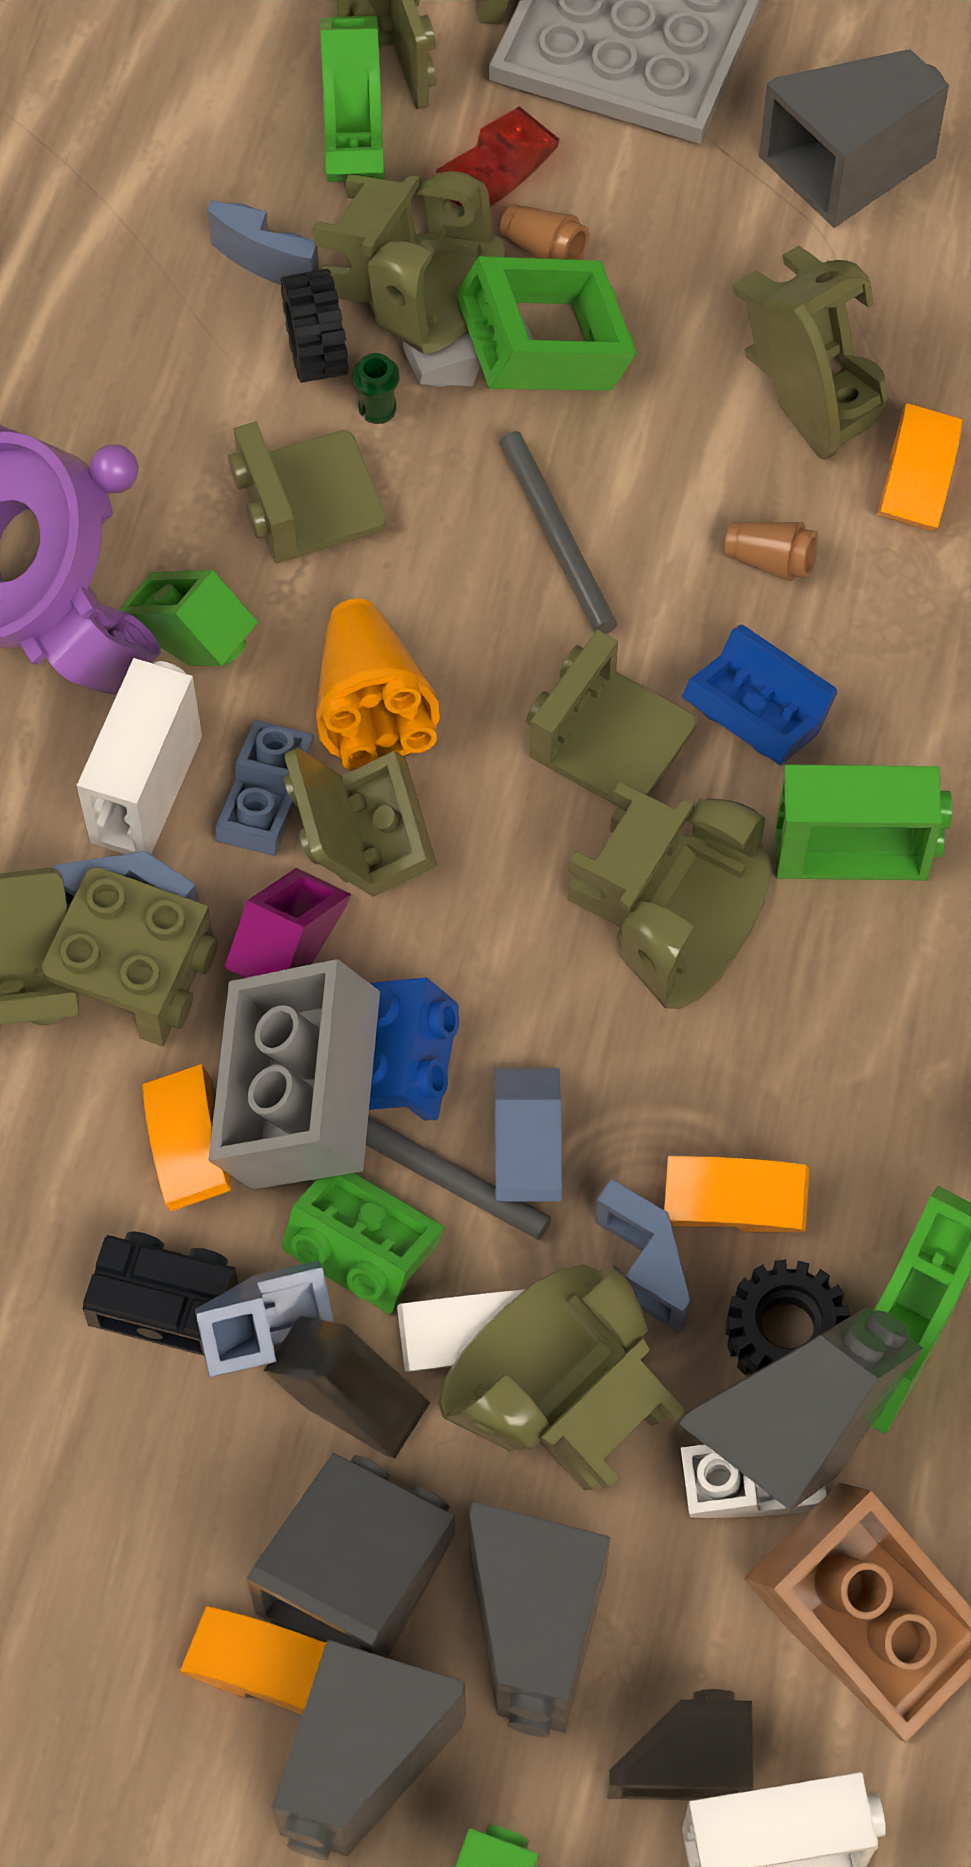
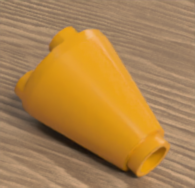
[316,598,440,771]

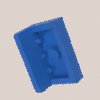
[682,624,837,766]
[369,977,459,1121]

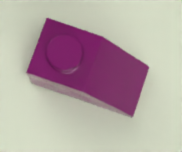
[224,868,351,979]

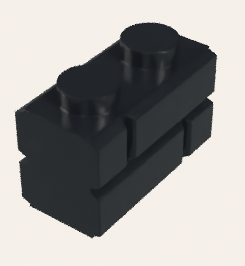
[82,1231,239,1356]

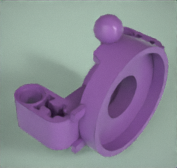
[0,425,161,695]

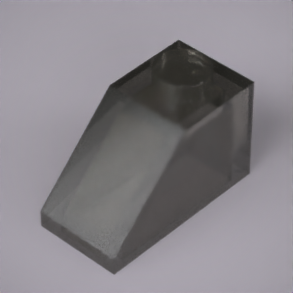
[264,1315,430,1458]
[607,1689,753,1800]

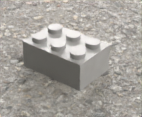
[208,959,380,1190]

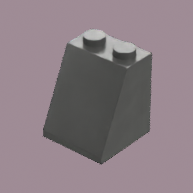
[759,49,949,228]
[679,1307,923,1511]
[247,1452,455,1658]
[469,1501,610,1737]
[272,1640,466,1860]

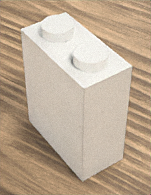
[77,658,202,855]

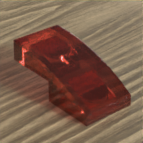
[436,106,560,208]

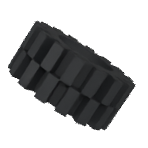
[281,269,349,383]
[725,1259,850,1375]

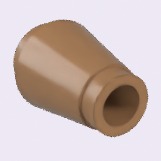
[500,204,589,260]
[725,521,818,582]

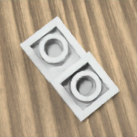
[397,1289,525,1372]
[681,1444,827,1518]

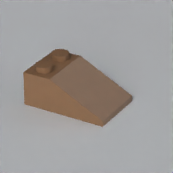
[744,1483,971,1743]

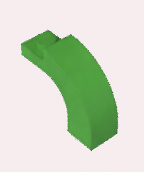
[320,15,384,182]
[871,1186,971,1434]

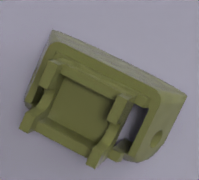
[312,171,506,354]
[732,245,889,459]
[567,781,771,1009]
[438,1264,686,1491]

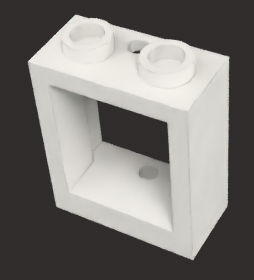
[682,1772,886,1867]

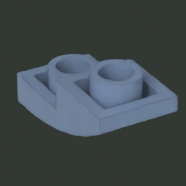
[207,200,319,285]
[216,720,314,856]

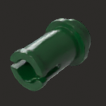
[352,353,400,424]

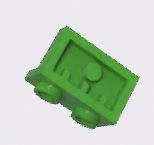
[281,1173,445,1314]

